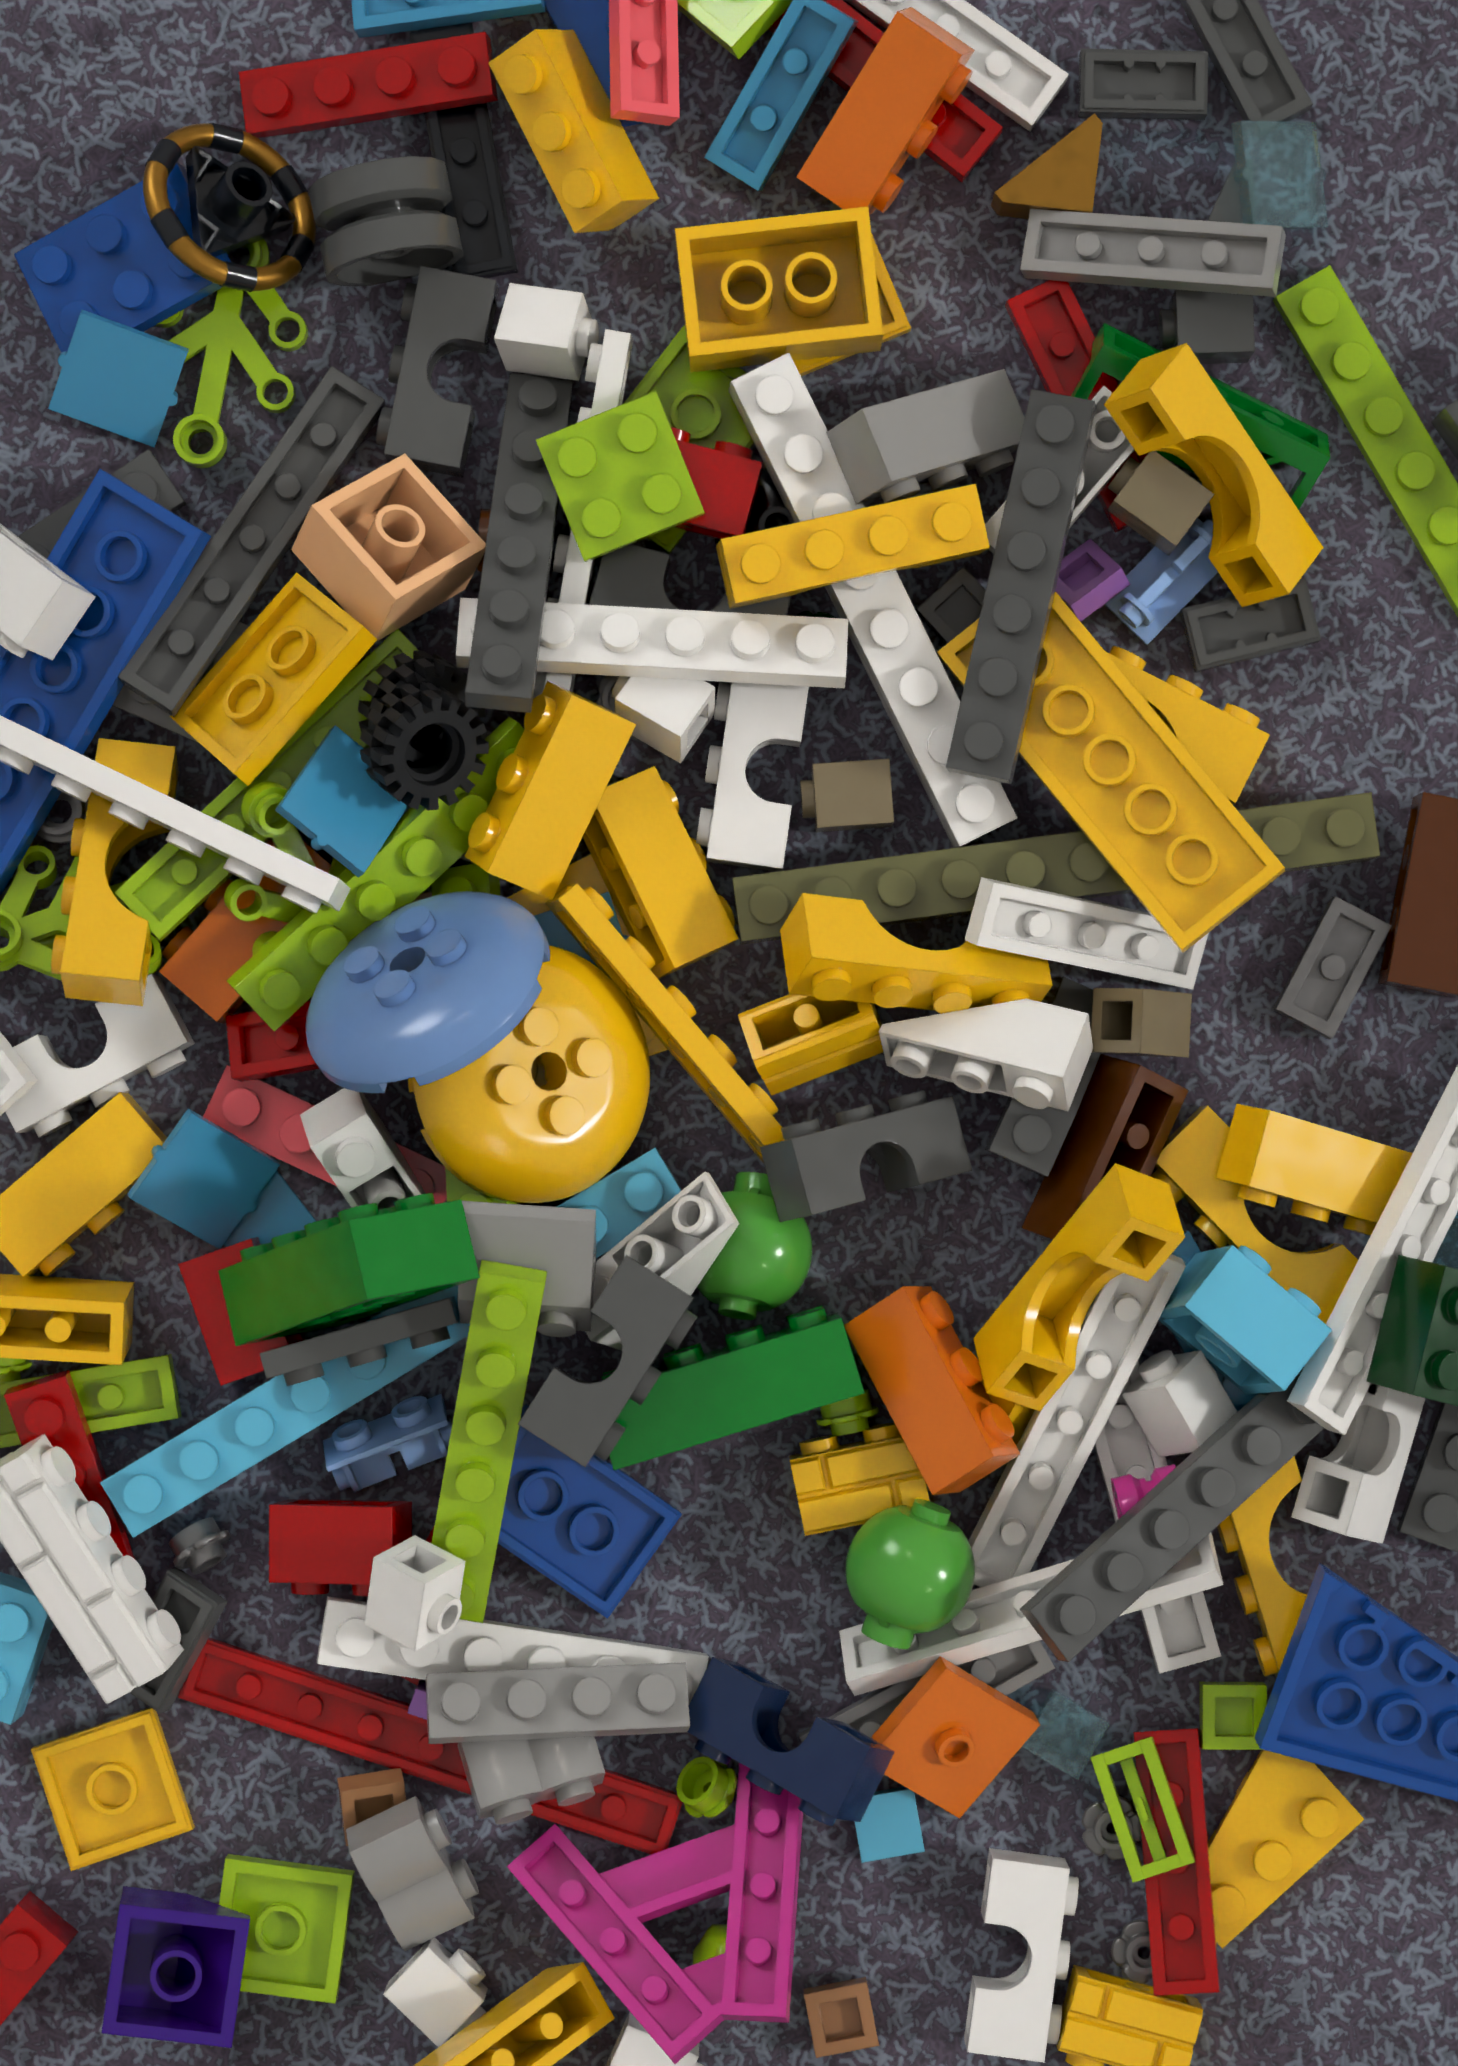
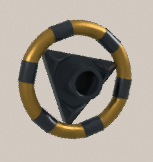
[143,123,316,292]

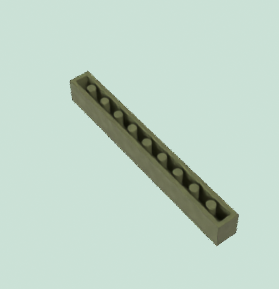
[732,792,1380,945]

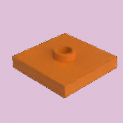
[871,1656,1040,1818]

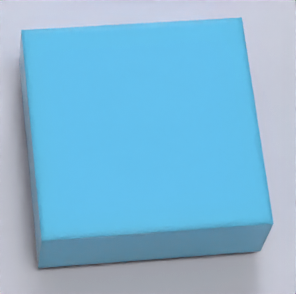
[854,1787,925,1863]

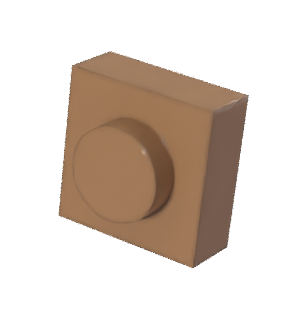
[337,1768,406,1846]
[803,1977,879,2058]

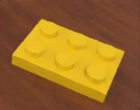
[169,572,378,786]

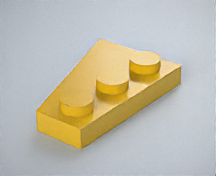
[1208,1750,1364,1949]

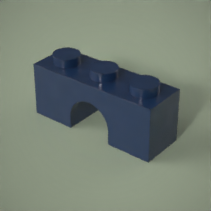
[688,1657,895,1826]

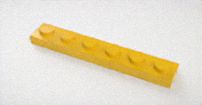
[545,883,784,1163]

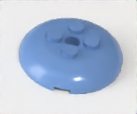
[306,891,550,1093]

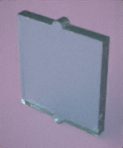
[1231,121,1328,229]

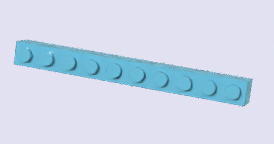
[100,1147,682,1538]

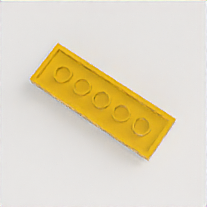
[937,592,1285,953]

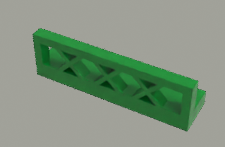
[1071,323,1330,510]

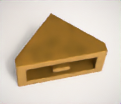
[991,113,1103,219]

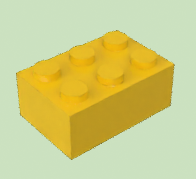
[675,207,883,372]

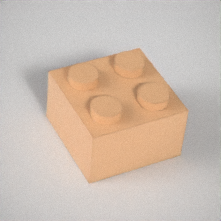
[291,453,486,642]

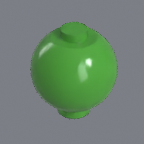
[696,1172,812,1320]
[845,1499,975,1649]

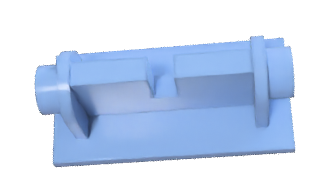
[1105,518,1218,645]
[323,1394,452,1492]

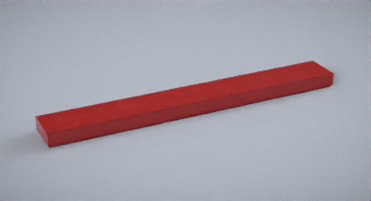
[178,1638,683,1855]

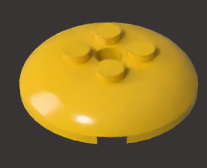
[408,945,650,1203]

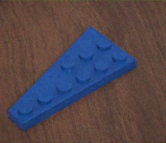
[1255,1562,1458,1801]

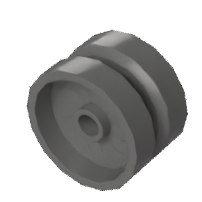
[308,156,464,286]

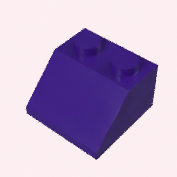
[101,1886,250,2048]

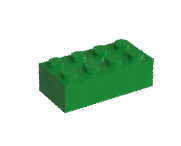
[218,1193,480,1346]
[601,1305,865,1470]

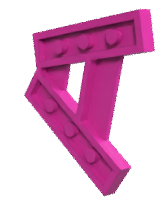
[506,1763,803,2064]

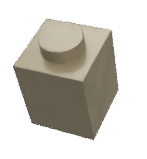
[1107,451,1214,555]
[800,758,894,832]
[1091,988,1192,1058]

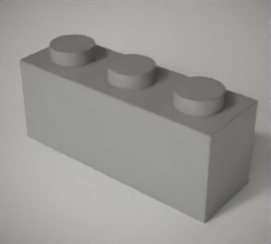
[826,369,1025,504]

